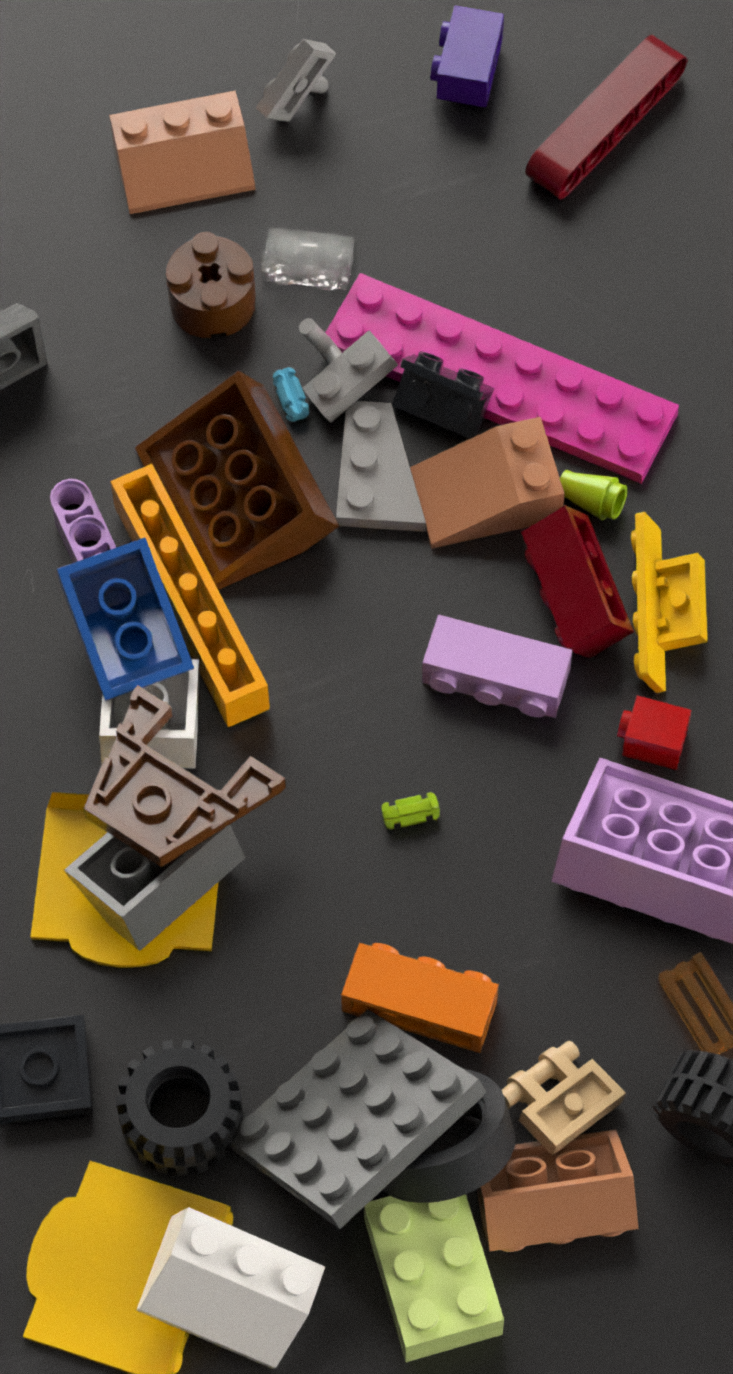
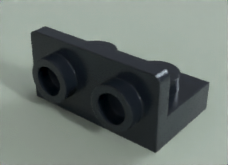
[392,351,494,439]

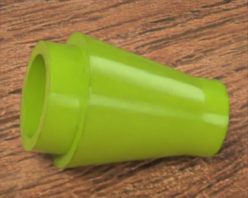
[560,470,627,520]

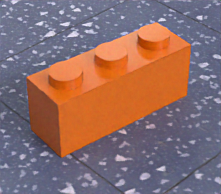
[341,942,499,1053]

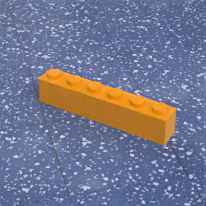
[110,464,270,727]

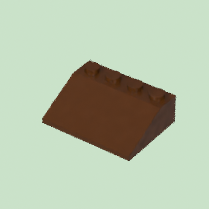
[135,371,340,590]

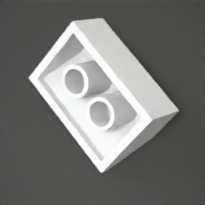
[136,1207,325,1369]

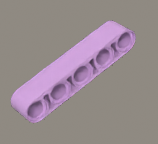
[50,479,116,563]

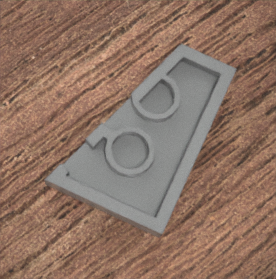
[336,401,426,532]

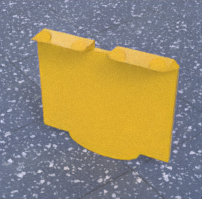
[30,792,219,968]
[23,1160,233,1374]

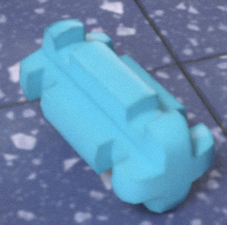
[273,367,309,422]

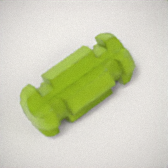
[381,792,440,830]

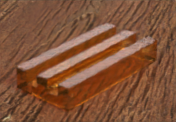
[658,952,733,1054]

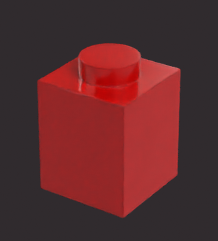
[617,695,692,770]

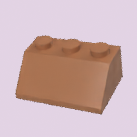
[109,90,256,214]
[477,1130,639,1252]

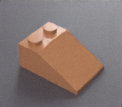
[410,417,564,549]

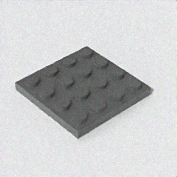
[232,1009,487,1229]

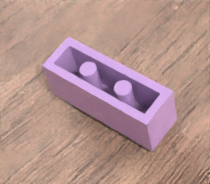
[422,615,572,718]

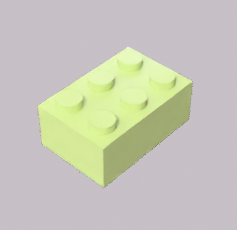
[364,1194,504,1362]

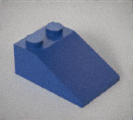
[57,537,194,702]

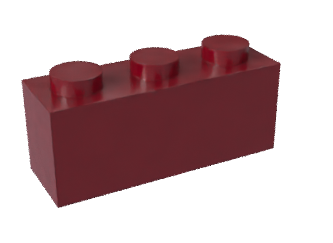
[521,505,634,659]

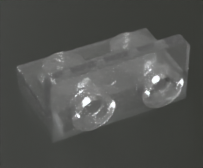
[260,227,355,291]

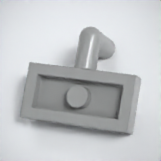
[256,39,336,122]
[299,318,398,423]

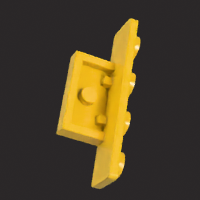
[631,512,708,693]

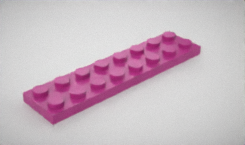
[325,273,679,484]

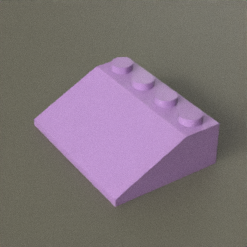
[551,758,733,944]

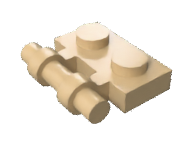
[502,1041,626,1156]

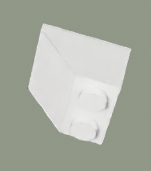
[99,659,199,768]

